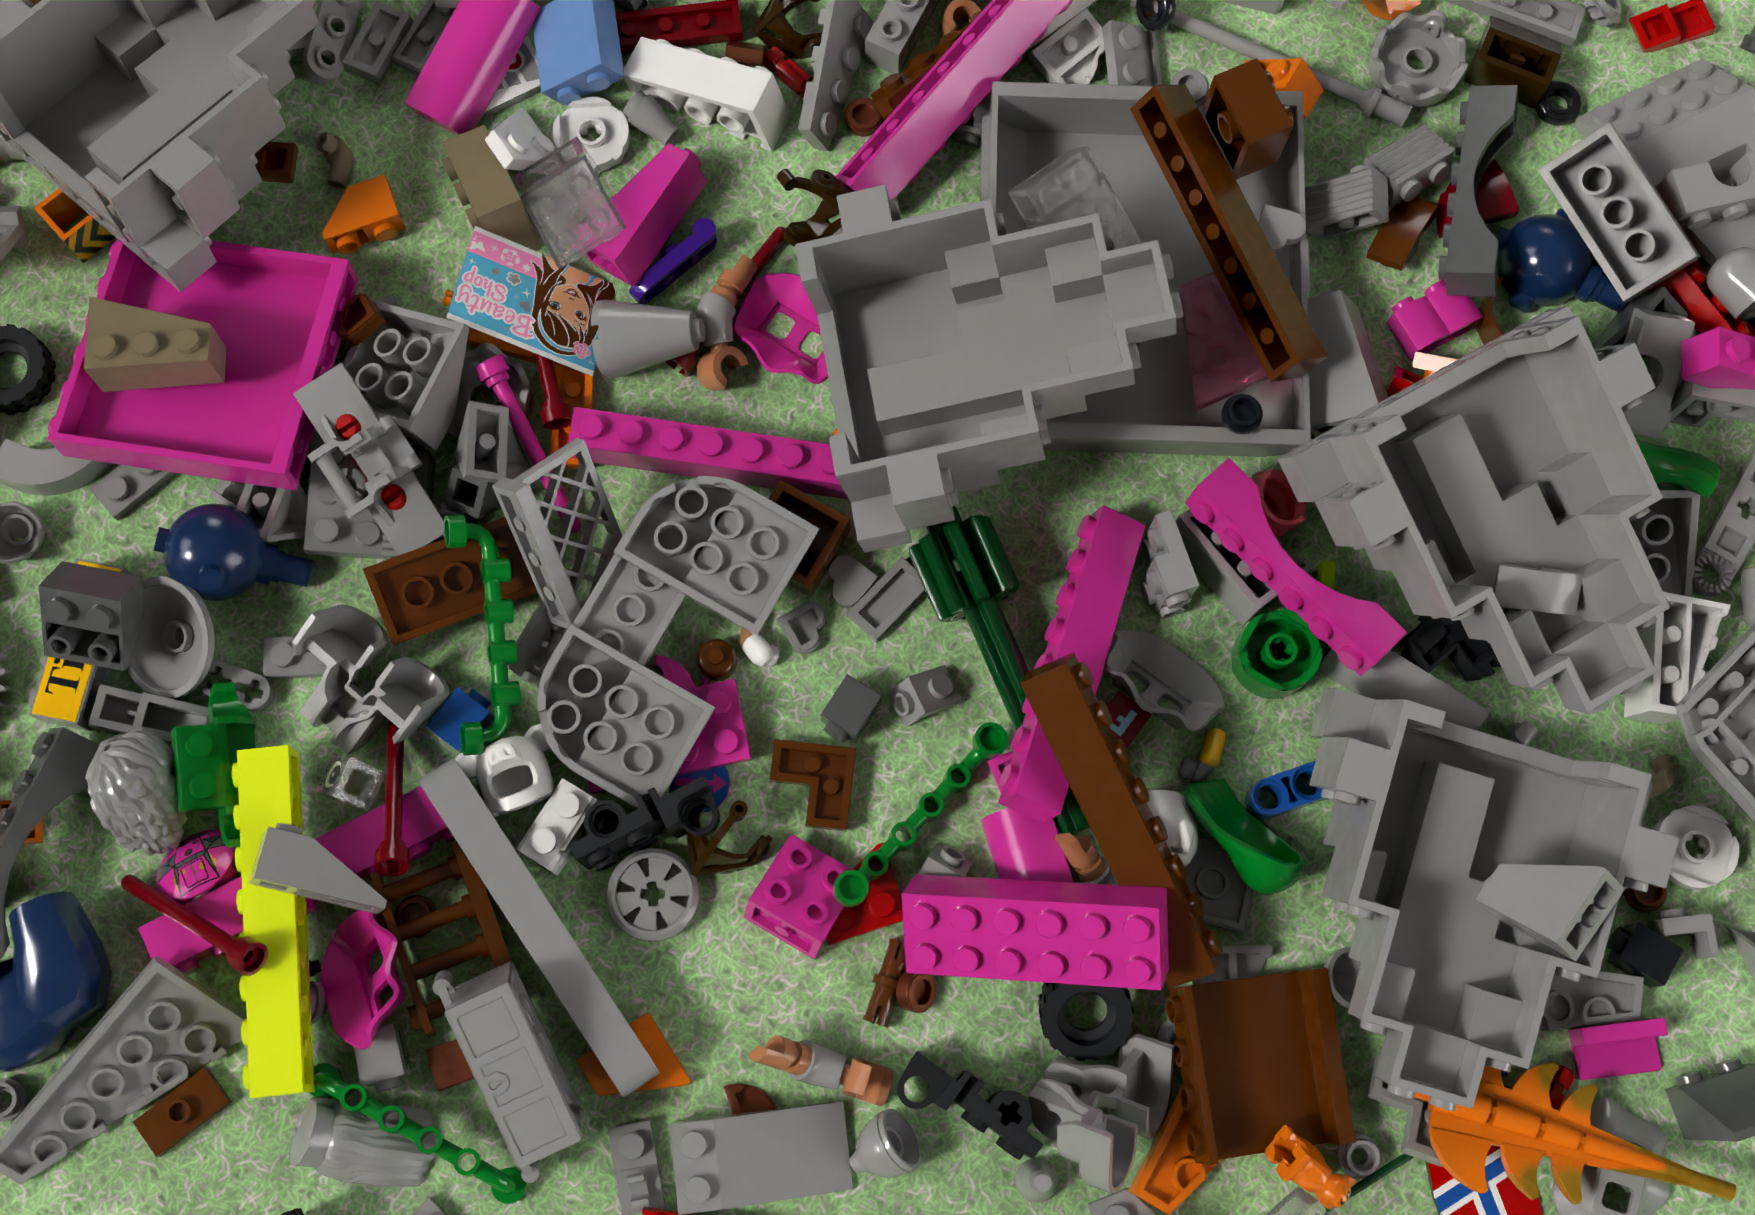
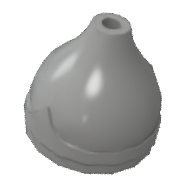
[849,1108,922,1178]

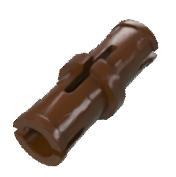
[863,938,906,1028]

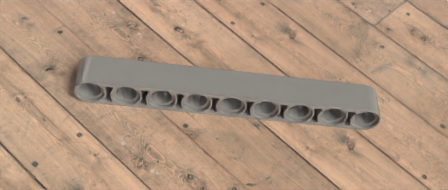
[417,758,660,1098]

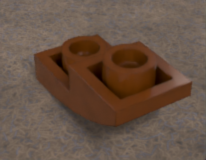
[1366,197,1438,271]

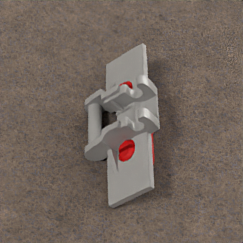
[293,363,444,555]

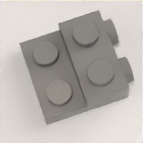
[1140,510,1199,618]

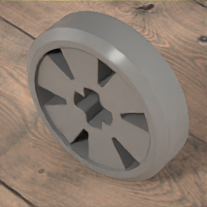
[607,848,700,942]

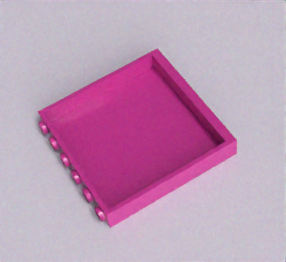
[47,239,359,491]

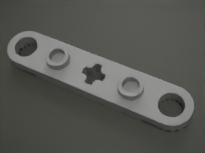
[1693,446,1755,597]

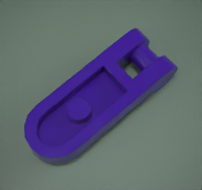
[629,218,717,305]

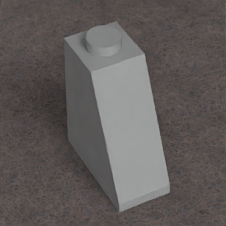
[1476,864,1625,961]

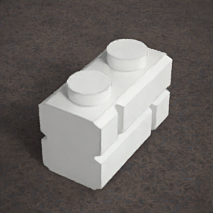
[516,778,598,876]

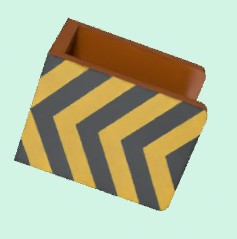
[34,188,116,263]

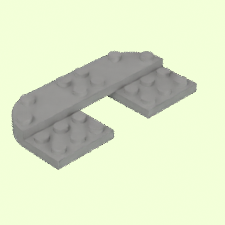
[537,476,819,809]

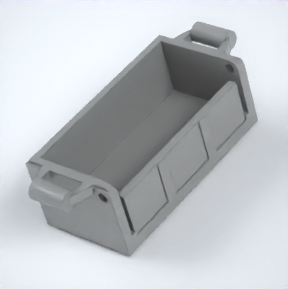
[433,961,583,1183]

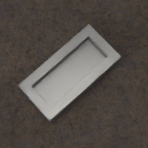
[847,557,925,642]

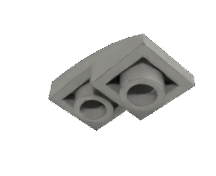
[1493,563,1584,615]

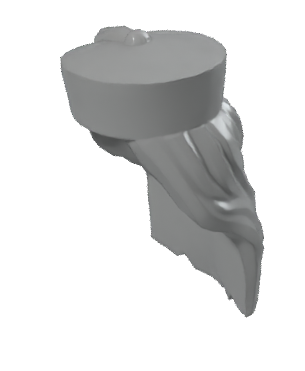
[289,1097,436,1187]

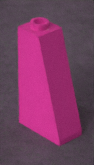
[572,143,708,287]

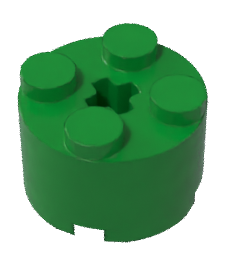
[1231,610,1322,699]

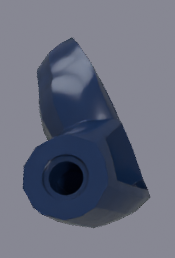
[0,891,112,1073]

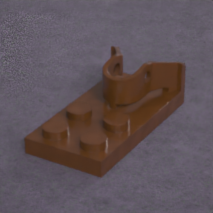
[363,517,538,646]

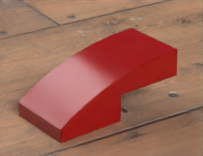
[1629,0,1716,53]

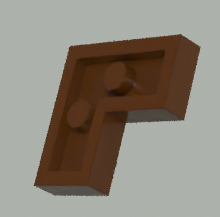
[770,739,856,832]

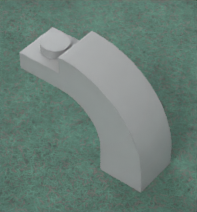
[0,438,113,496]

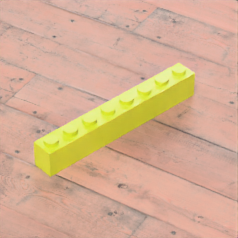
[232,745,315,1098]

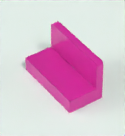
[1568,1018,1668,1080]

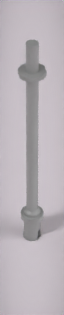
[1130,0,1413,128]

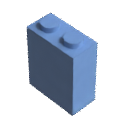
[532,0,625,106]

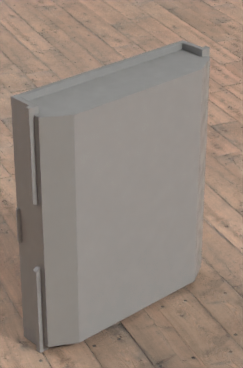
[980,81,1311,457]

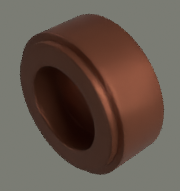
[845,98,882,137]
[896,971,937,1013]

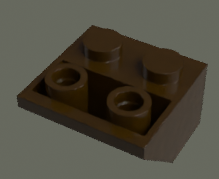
[1464,16,1562,108]

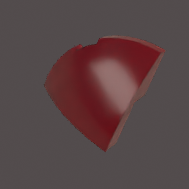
[1436,159,1520,238]

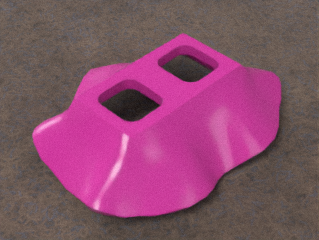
[733,273,828,384]
[321,910,406,1050]

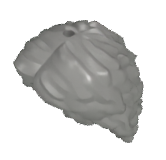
[85,727,188,856]

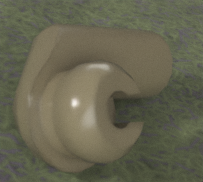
[316,132,354,189]
[1648,753,1680,800]

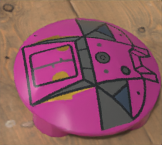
[156,830,236,905]

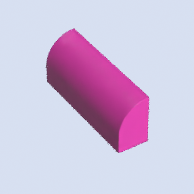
[404,0,541,136]
[980,808,1074,883]

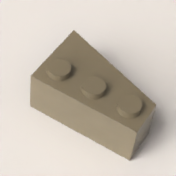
[442,124,541,251]
[84,297,226,392]

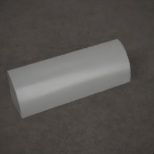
[1317,647,1490,731]

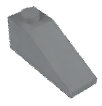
[249,823,387,914]

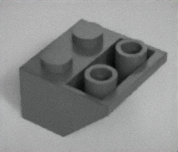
[39,561,144,671]

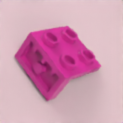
[743,835,853,960]

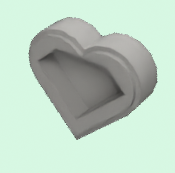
[1259,204,1306,254]
[829,555,878,609]
[776,602,826,655]

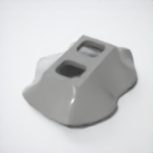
[1104,630,1225,731]
[1552,1098,1669,1215]

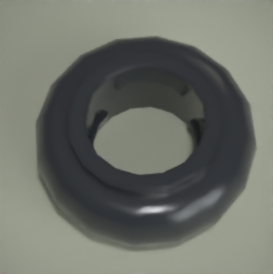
[1136,0,1176,31]
[1535,81,1582,126]

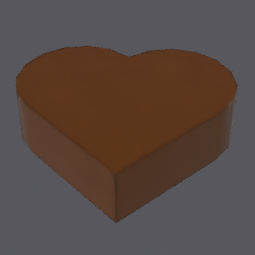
[338,294,387,346]

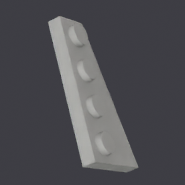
[798,0,873,151]

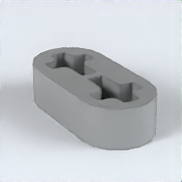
[198,660,275,712]

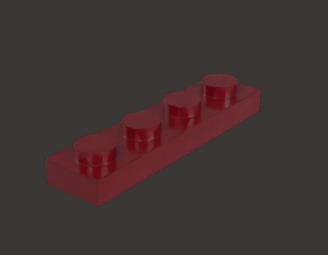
[615,0,743,54]

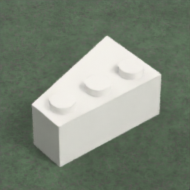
[1624,592,1731,724]

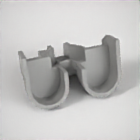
[292,605,449,755]
[1028,1034,1175,1194]

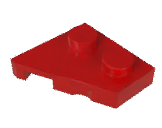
[827,843,903,946]

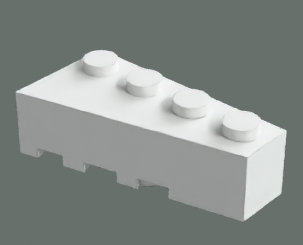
[624,37,791,152]

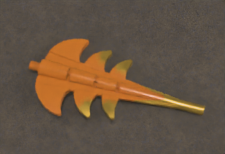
[1414,1063,1736,1205]

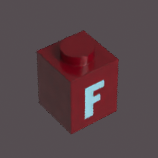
[1107,691,1152,748]

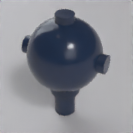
[1495,209,1626,313]
[153,503,313,601]

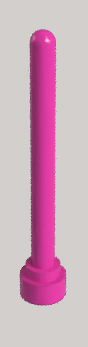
[474,354,581,533]

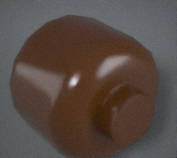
[696,639,737,681]

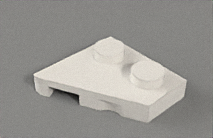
[485,108,563,173]

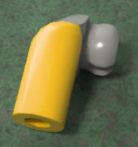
[1178,728,1227,783]

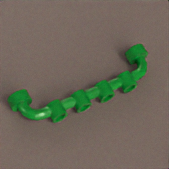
[444,515,521,756]
[833,722,1008,907]
[310,1063,527,1204]

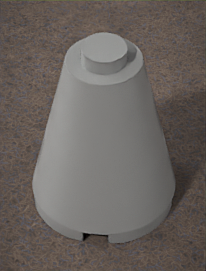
[591,299,705,378]

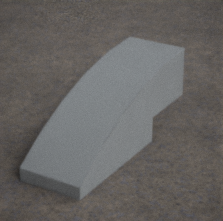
[88,684,209,744]

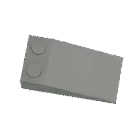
[670,1101,853,1215]

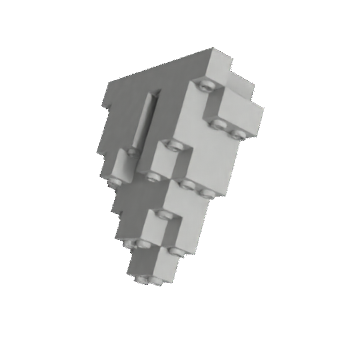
[0,0,319,292]
[795,184,1183,553]
[1277,306,1670,714]
[1309,688,1679,1112]

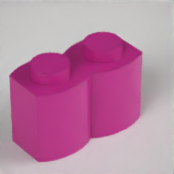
[1386,280,1484,361]

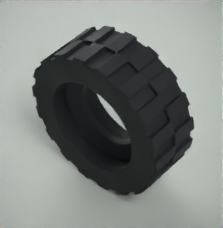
[0,324,56,415]
[1038,982,1135,1061]

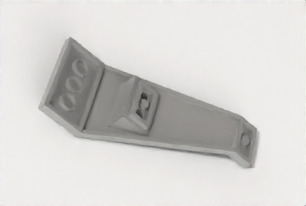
[1576,59,1755,317]

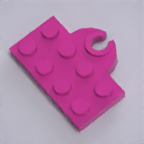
[587,655,752,794]

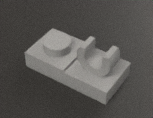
[608,1120,666,1215]

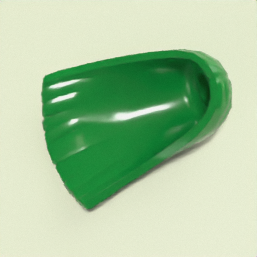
[1636,439,1720,499]
[1184,779,1304,895]

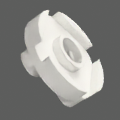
[553,97,630,173]
[1653,805,1739,890]

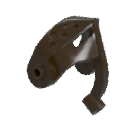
[752,0,822,59]
[777,169,850,247]
[686,790,773,876]

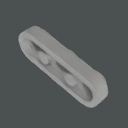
[302,0,362,84]

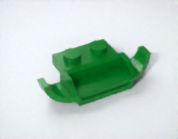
[171,682,256,848]

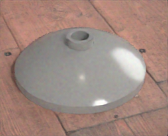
[126,576,215,699]

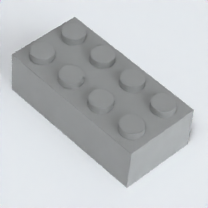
[1538,123,1701,302]

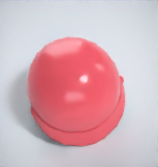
[1251,469,1306,538]

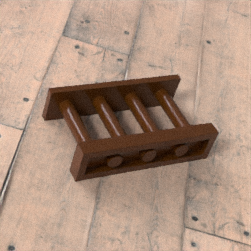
[369,841,512,1038]

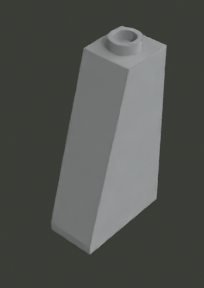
[1308,290,1388,437]

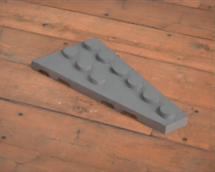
[0,955,247,1185]

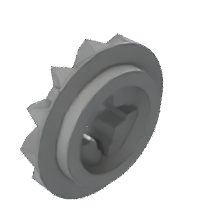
[1581,0,1622,28]

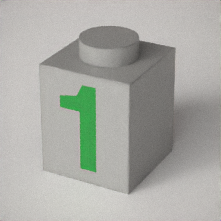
[353,1023,413,1093]

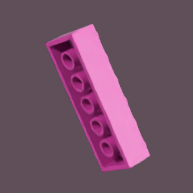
[901,874,1169,990]

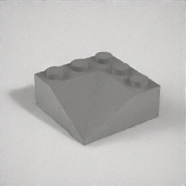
[343,301,469,451]

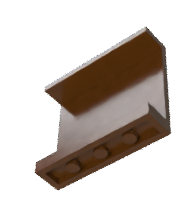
[1166,968,1356,1165]

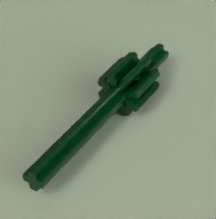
[909,506,1090,835]

